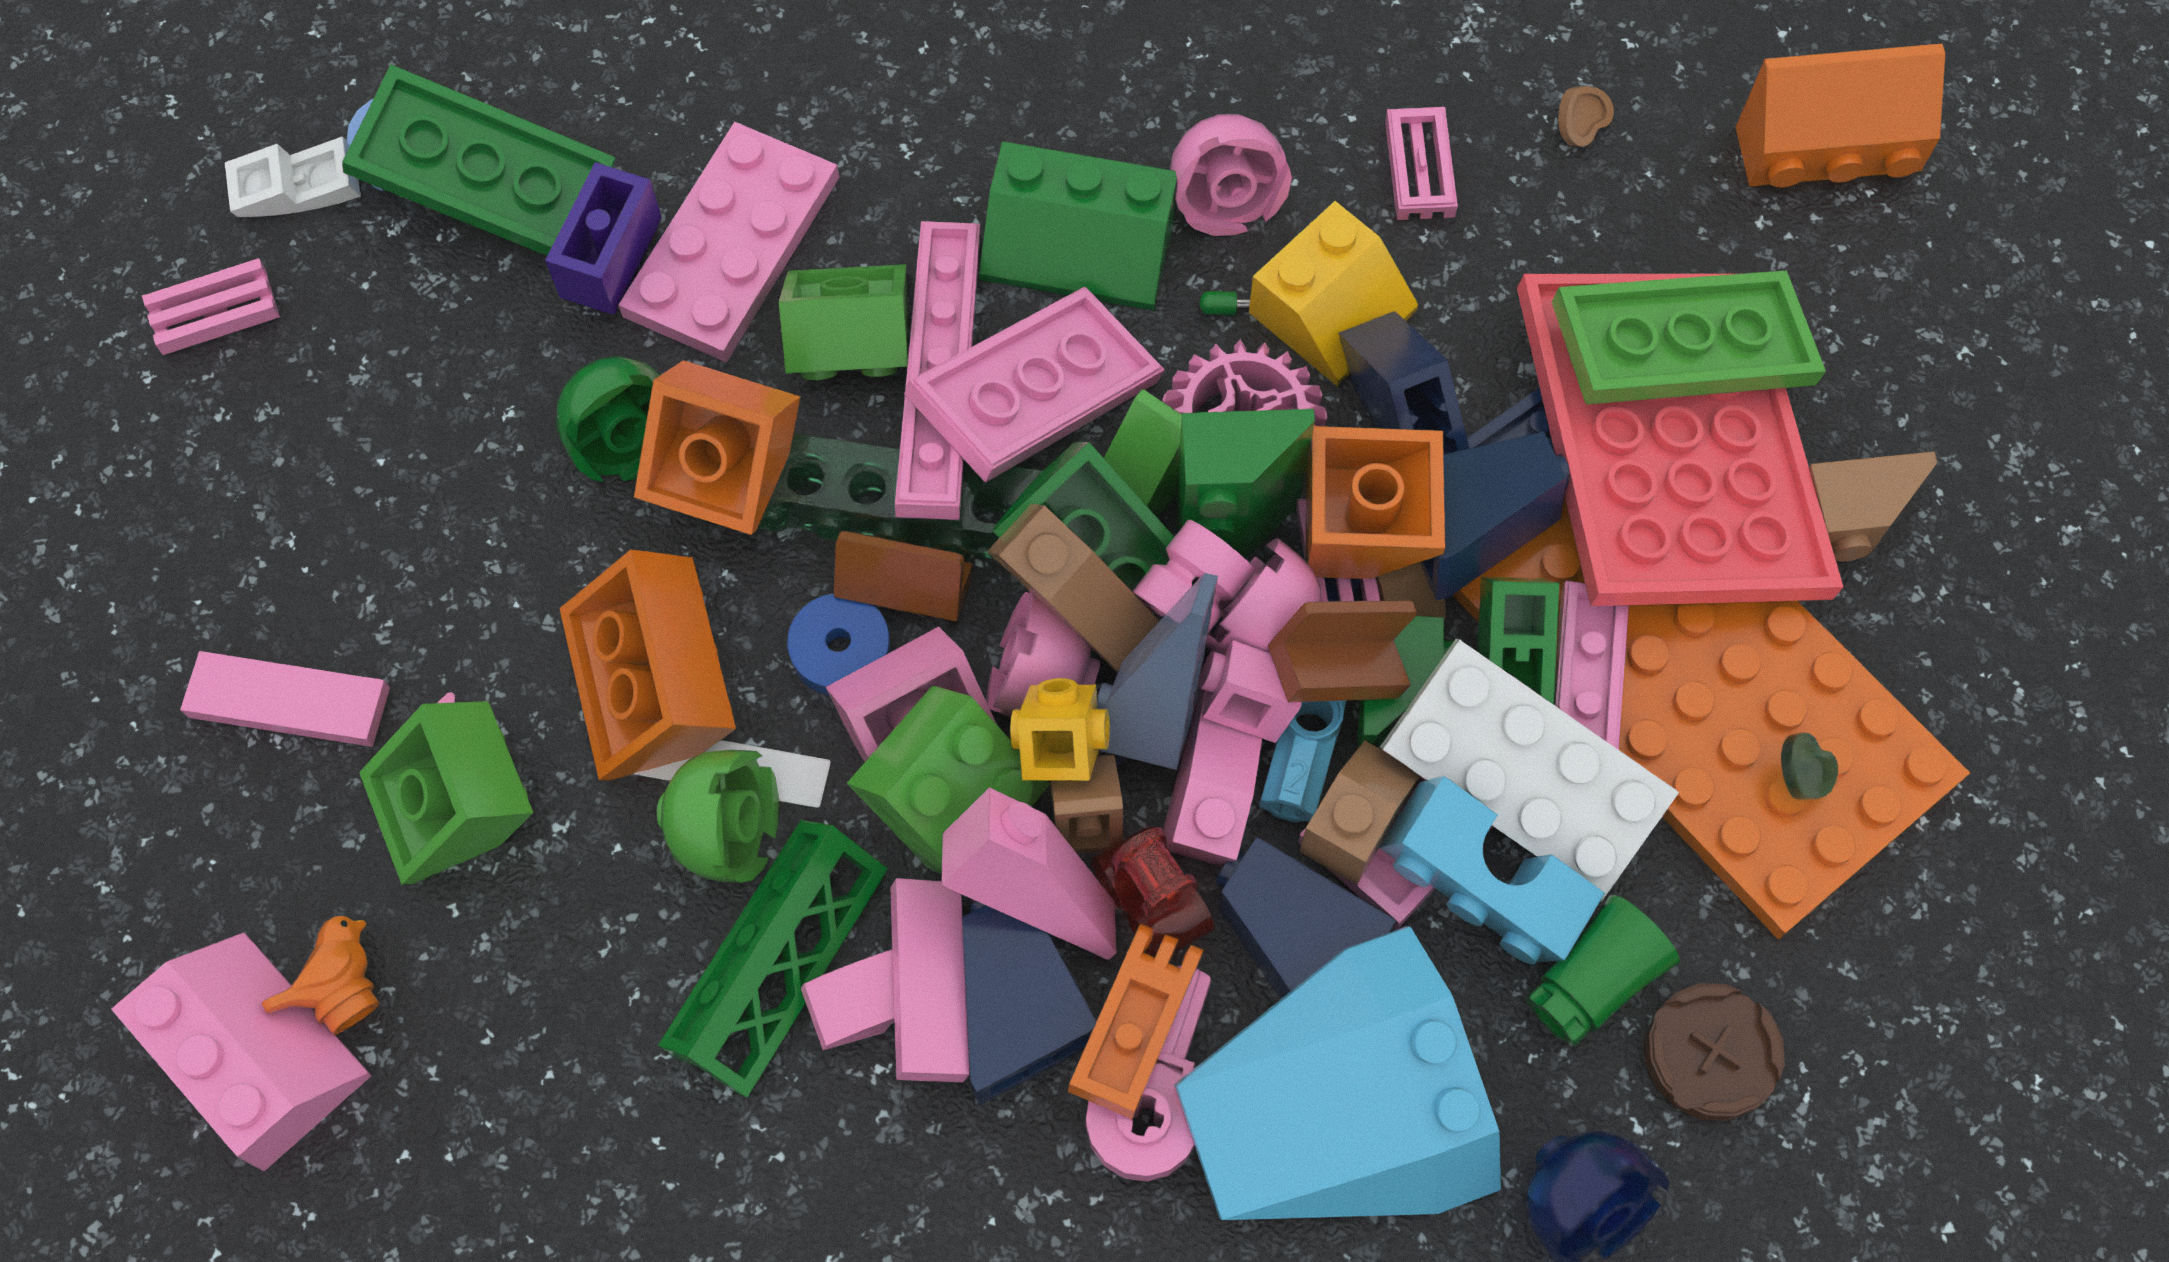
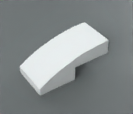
[225,137,361,217]

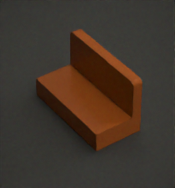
[834,531,973,622]
[1268,601,1418,702]

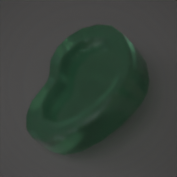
[1781,732,1838,800]

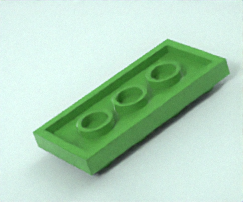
[1552,270,1826,405]

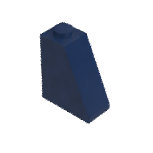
[1339,311,1470,454]
[1420,432,1569,600]
[1216,836,1396,999]
[962,901,1096,1105]

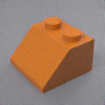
[634,360,801,535]
[1305,426,1445,579]

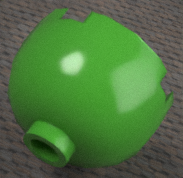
[657,749,779,883]

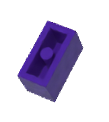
[545,162,662,315]

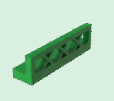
[658,820,888,1097]

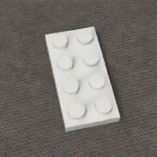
[1380,639,1679,901]

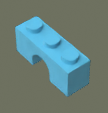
[1379,776,1605,965]

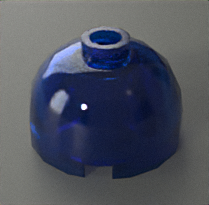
[1525,1131,1670,1262]

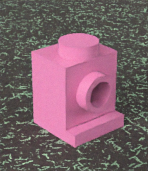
[1199,640,1302,743]

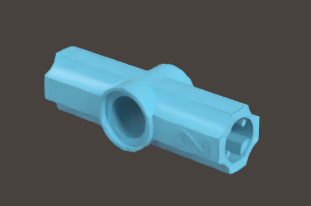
[1259,700,1347,823]

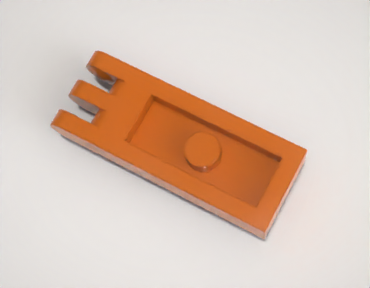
[1068,924,1204,1120]

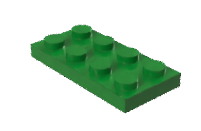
[342,64,616,256]

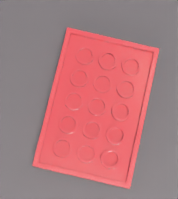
[1517,274,1843,606]

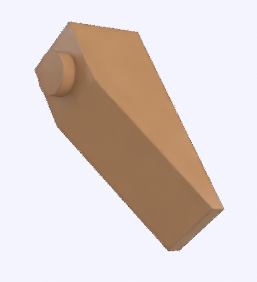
[987,503,1159,673]

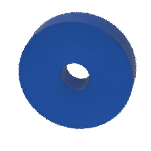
[787,594,891,696]

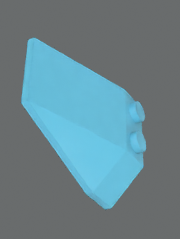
[1174,926,1501,1220]

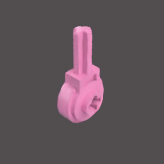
[1086,966,1211,1182]

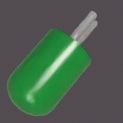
[1199,291,1250,316]

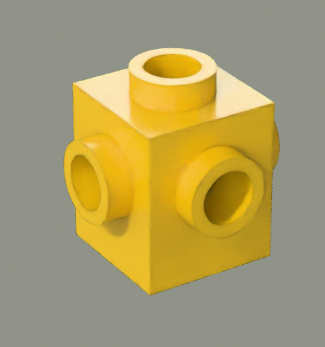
[1010,678,1110,781]

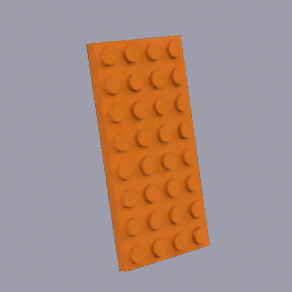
[1453,495,1970,940]

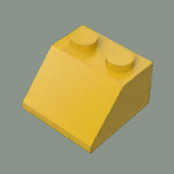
[1249,201,1418,386]

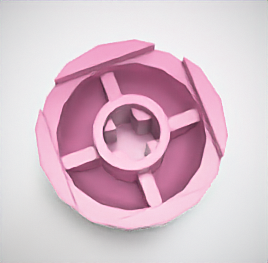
[1170,114,1292,236]
[1205,538,1321,655]
[986,592,1100,717]

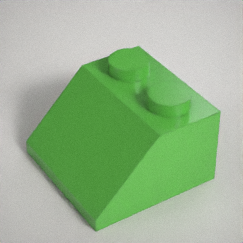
[779,264,910,380]
[359,701,533,885]

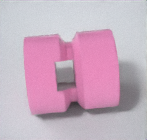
[1133,520,1255,634]

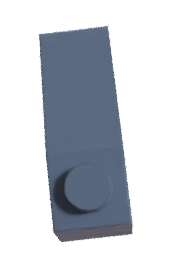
[1097,573,1218,770]

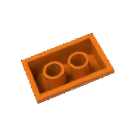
[1735,43,1945,188]
[559,549,736,781]

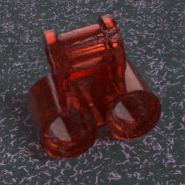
[1091,825,1215,957]

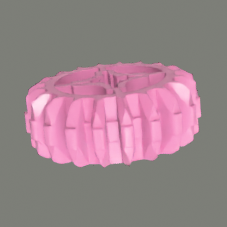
[1163,339,1327,427]

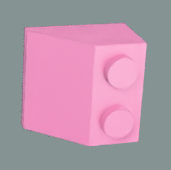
[826,627,996,762]

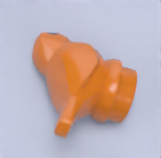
[261,916,380,1035]

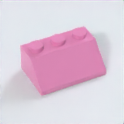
[111,933,372,1171]

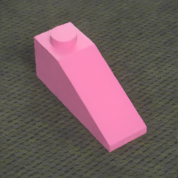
[1158,689,1262,866]
[941,788,1117,960]

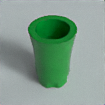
[1526,895,1680,1047]

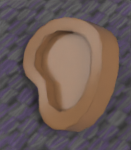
[1558,86,1614,147]

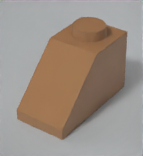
[1809,451,1938,562]
[1299,741,1421,885]
[1050,752,1123,853]

